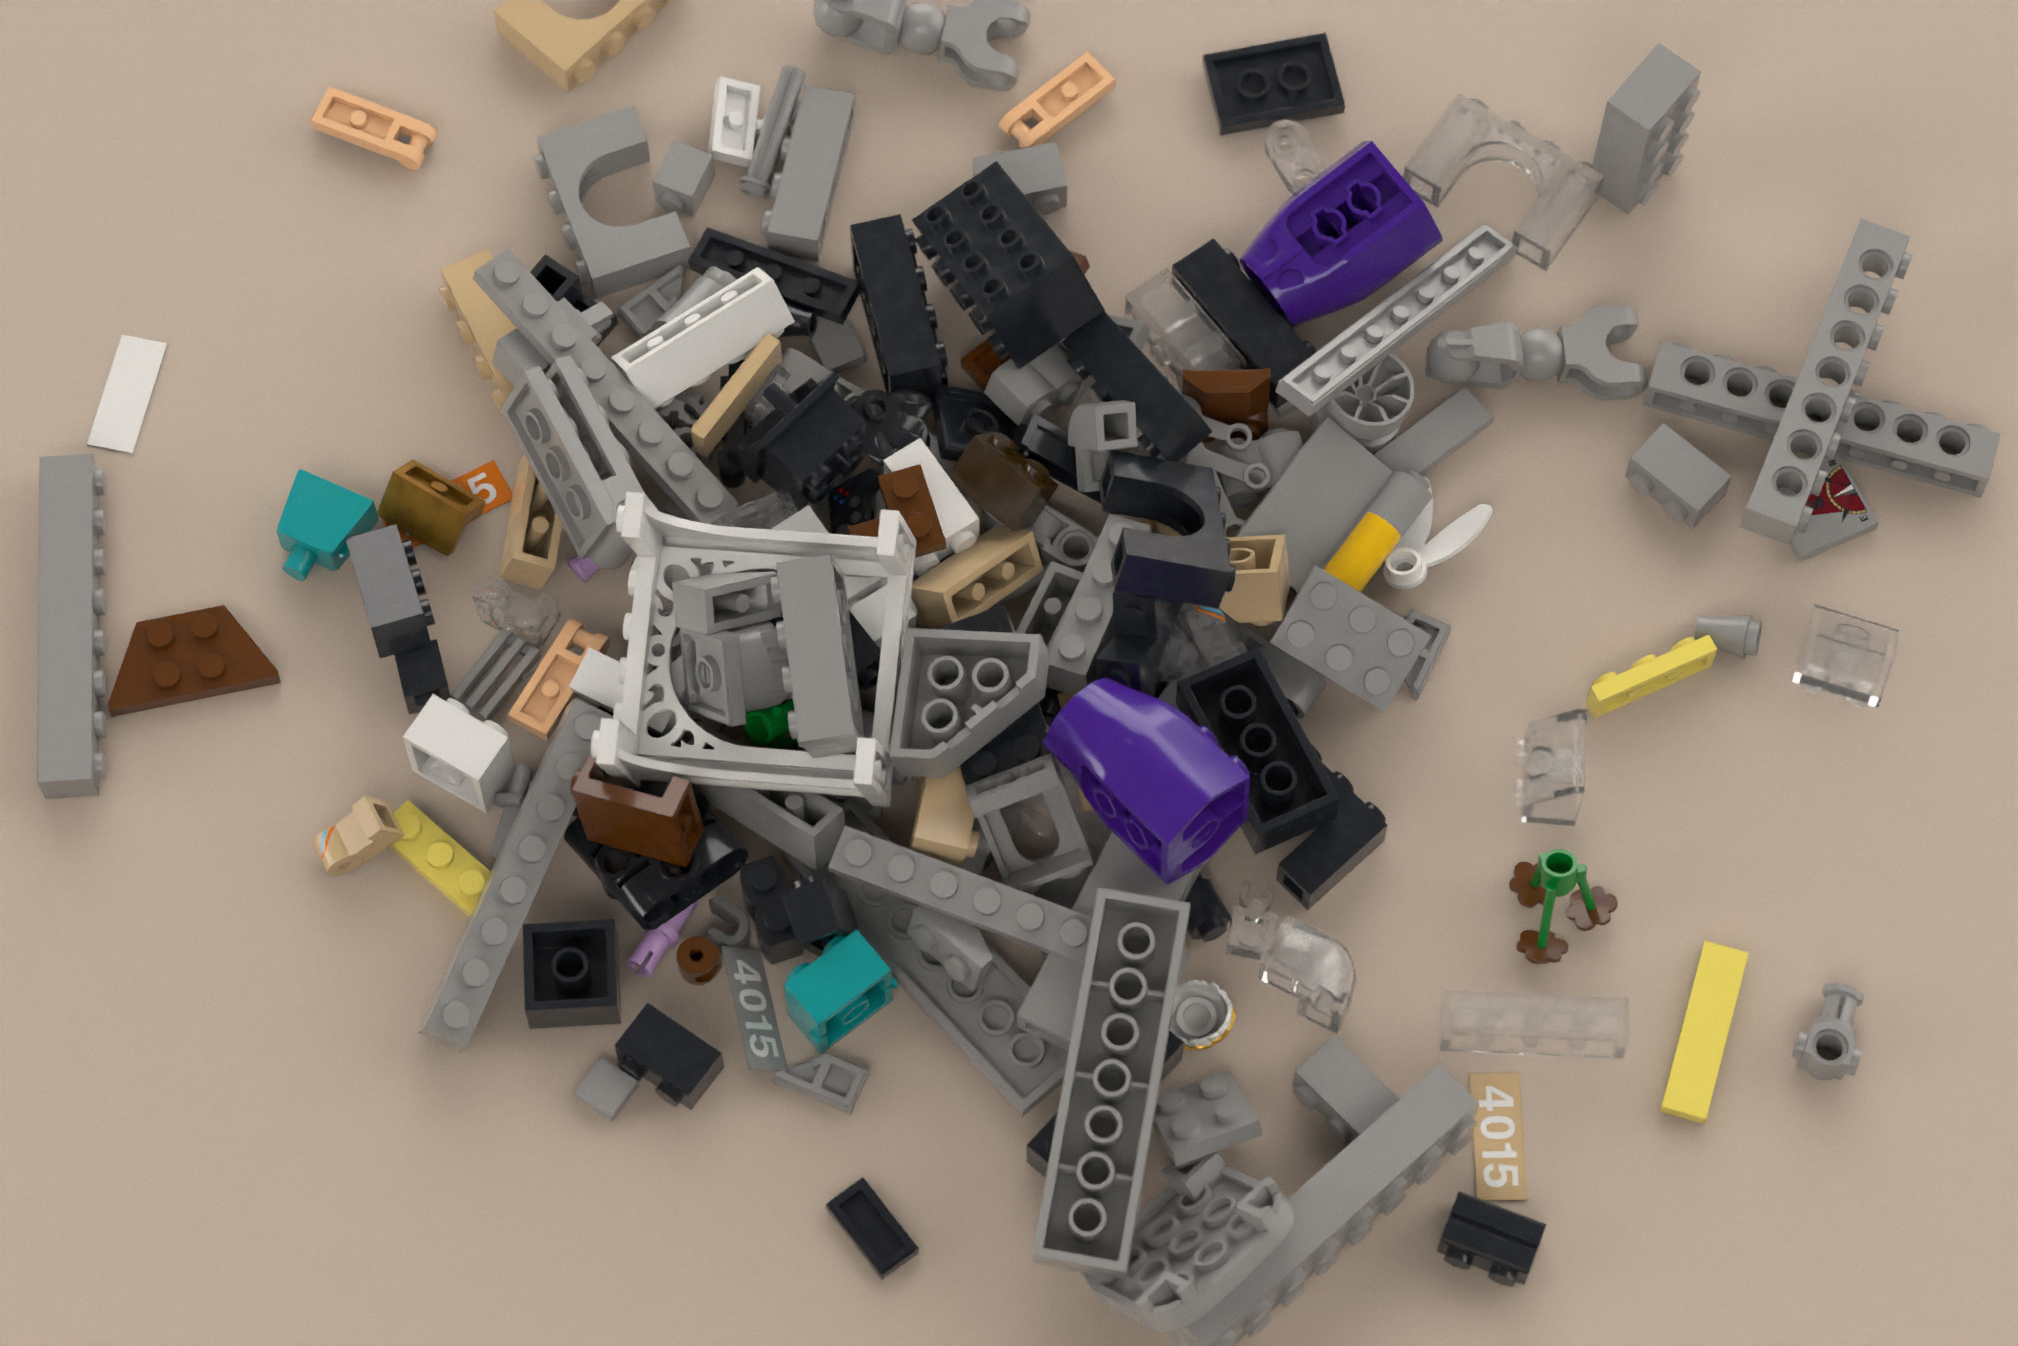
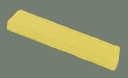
[1660,941,1749,1124]

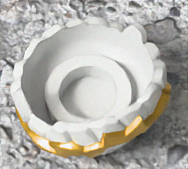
[1170,980,1236,1051]

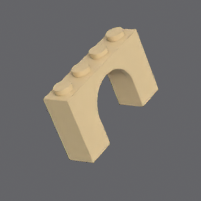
[494,0,677,93]

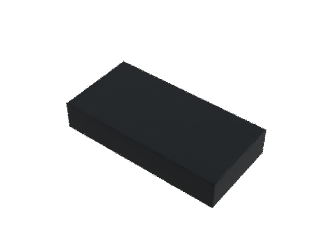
[826,1177,919,1280]

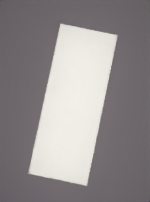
[87,334,167,453]

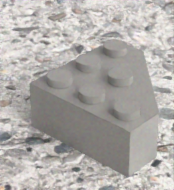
[889,628,1050,778]

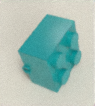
[784,929,898,1054]

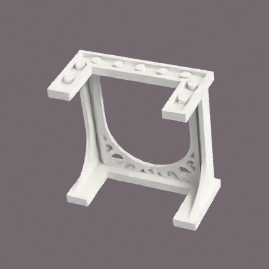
[591,492,917,807]

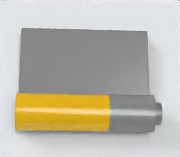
[1234,417,1432,594]

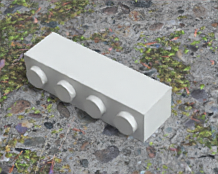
[611,267,795,410]

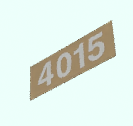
[1469,1072,1528,1201]

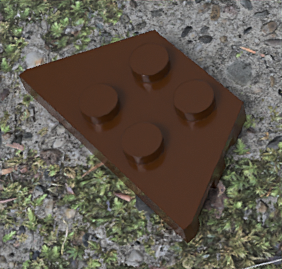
[108,605,281,717]

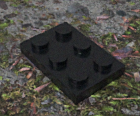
[1202,33,1345,135]

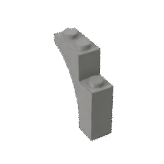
[907,805,1023,992]

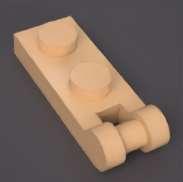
[999,51,1115,149]
[311,86,438,170]
[508,618,611,741]

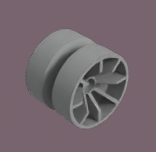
[1308,353,1415,455]

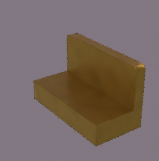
[377,459,486,556]

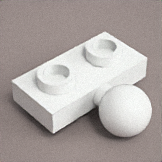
[708,76,791,167]

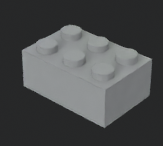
[1269,565,1432,712]

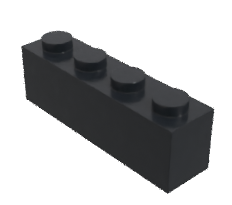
[1171,238,1317,409]
[1062,311,1212,462]

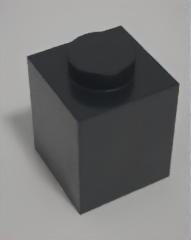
[394,639,451,714]

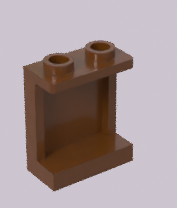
[570,755,704,867]

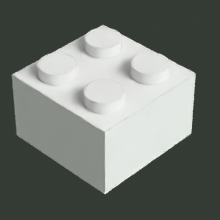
[403,694,516,814]

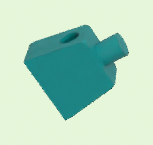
[277,469,379,581]

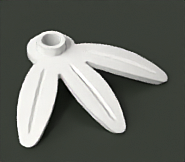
[1383,476,1493,589]

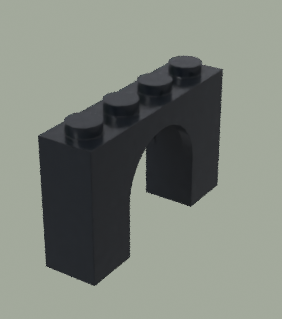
[1099,450,1236,608]
[1276,744,1387,910]

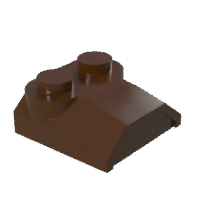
[1181,368,1271,443]

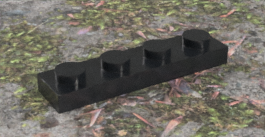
[688,227,861,325]

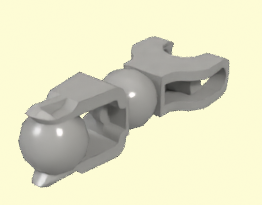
[813,0,1030,91]
[1425,305,1648,401]

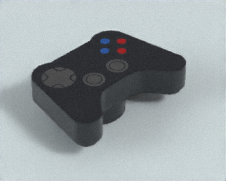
[828,468,881,535]

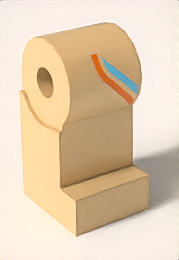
[313,795,404,876]

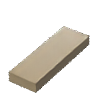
[691,333,783,458]

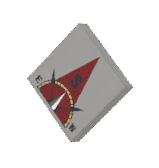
[1777,451,1878,562]

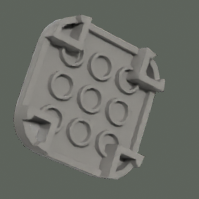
[1079,1152,1294,1332]

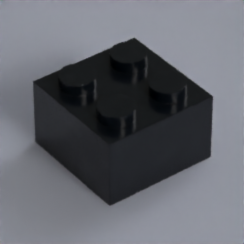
[523,919,621,1029]

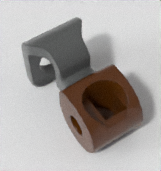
[676,896,751,985]

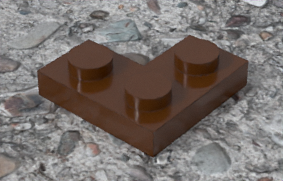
[848,464,946,558]

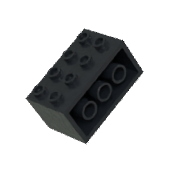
[912,161,1105,369]

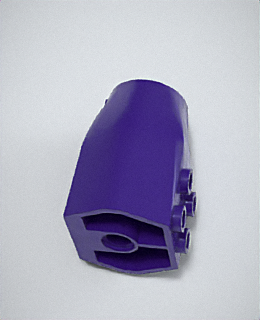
[1239,141,1443,327]
[1043,678,1250,885]

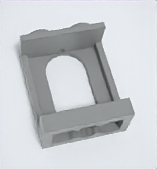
[966,753,1093,894]

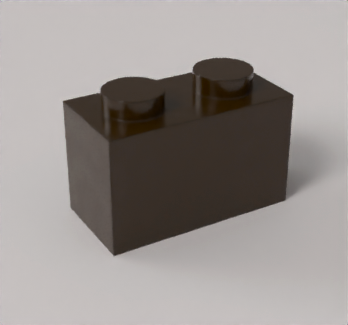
[949,432,1059,532]

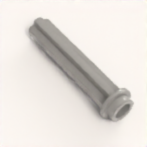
[739,65,805,199]

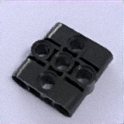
[564,780,748,931]

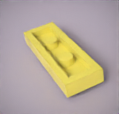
[1586,635,1717,718]
[383,800,491,917]

